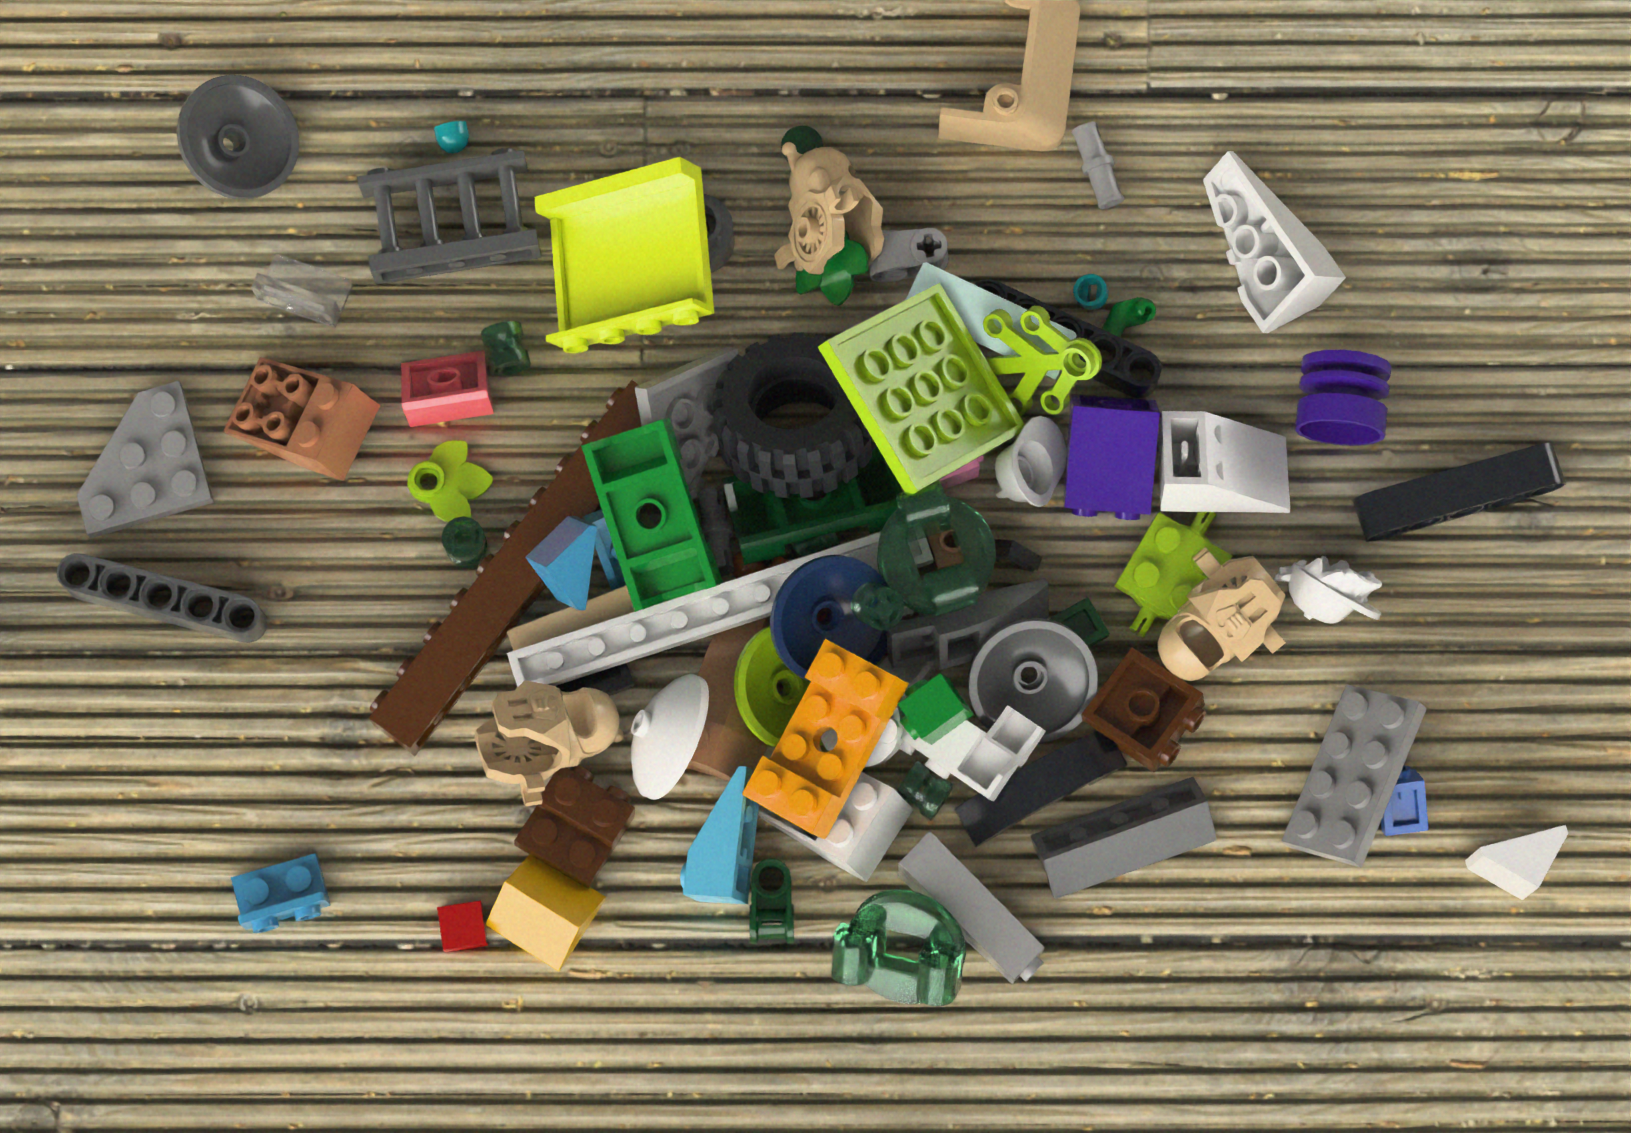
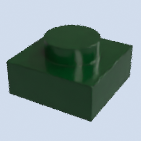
[1050,597,1110,648]

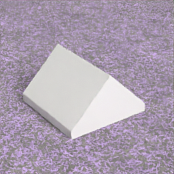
[1465,825,1568,900]

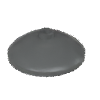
[177,75,299,200]
[967,618,1098,745]

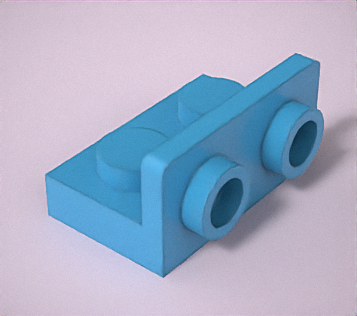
[231,853,331,933]

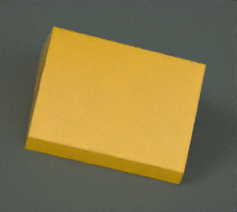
[485,854,606,972]

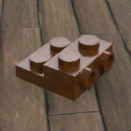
[1081,647,1206,773]
[514,765,635,889]

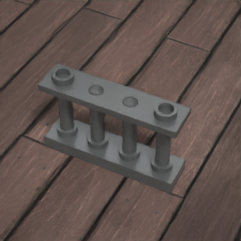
[357,148,542,284]

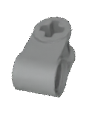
[869,227,949,282]

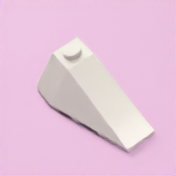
[1203,151,1346,333]

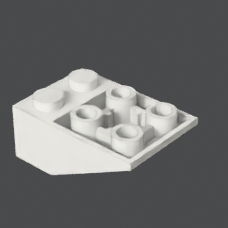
[1157,411,1290,513]
[758,772,913,882]

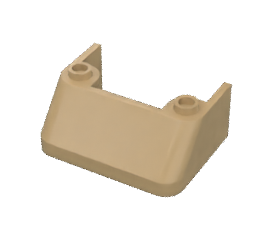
[938,0,1080,151]

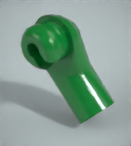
[1102,297,1156,338]

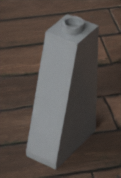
[898,831,1045,984]

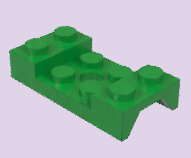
[581,418,723,612]

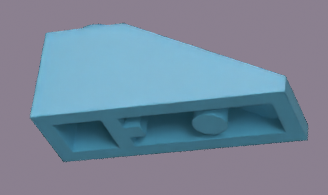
[680,766,759,905]

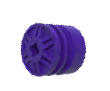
[1295,349,1392,446]

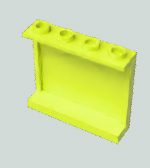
[534,157,714,353]

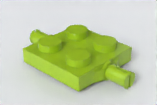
[1114,512,1232,638]

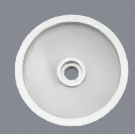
[631,674,709,800]

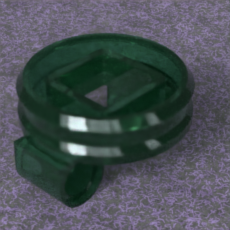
[877,480,996,616]
[831,889,966,1006]

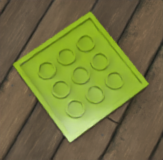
[818,283,1025,497]

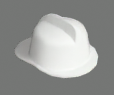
[994,416,1067,507]

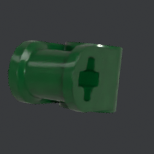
[749,858,794,944]

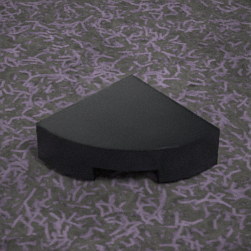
[980,539,1042,572]

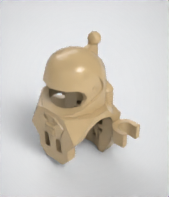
[774,142,884,275]
[1154,547,1286,681]
[474,680,624,806]

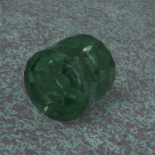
[851,582,905,630]

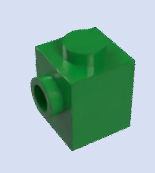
[898,673,974,745]

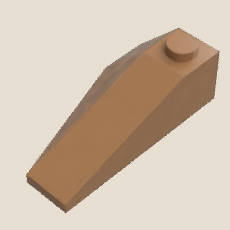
[687,617,768,781]

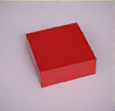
[437,900,488,953]

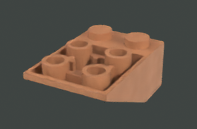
[223,357,380,481]

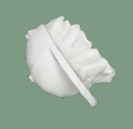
[1274,556,1382,624]

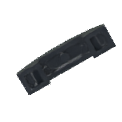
[954,731,1128,848]

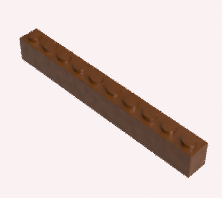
[369,380,642,756]

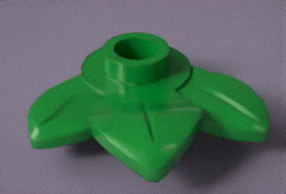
[795,230,869,306]

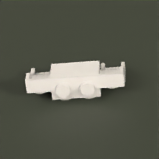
[878,656,1046,802]

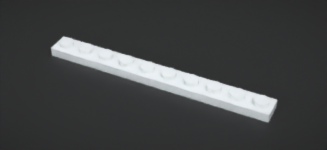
[507,519,933,687]

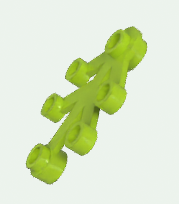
[983,306,1102,417]

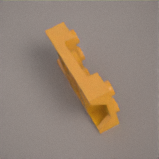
[742,639,909,839]

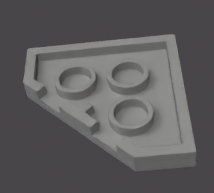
[635,347,738,509]
[77,381,214,539]

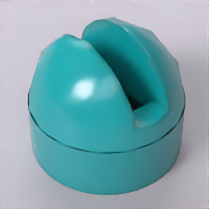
[434,121,469,153]
[1073,274,1109,310]

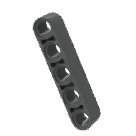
[57,553,267,643]

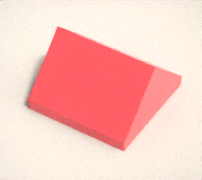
[401,350,494,427]

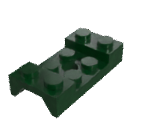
[722,447,911,565]

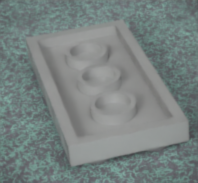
[1281,684,1427,868]

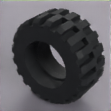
[712,332,877,498]

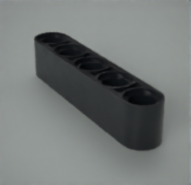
[974,279,1162,398]
[1353,443,1566,542]

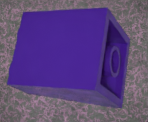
[1063,394,1160,520]

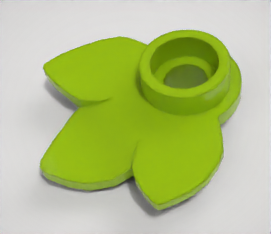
[407,440,493,524]

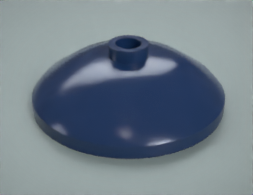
[770,555,895,682]

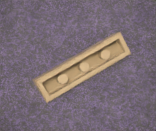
[507,585,666,651]

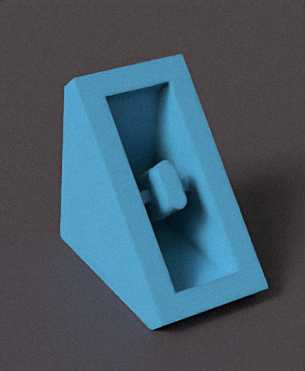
[525,516,597,610]

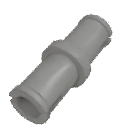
[1071,121,1125,209]

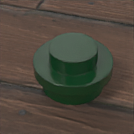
[781,126,823,162]

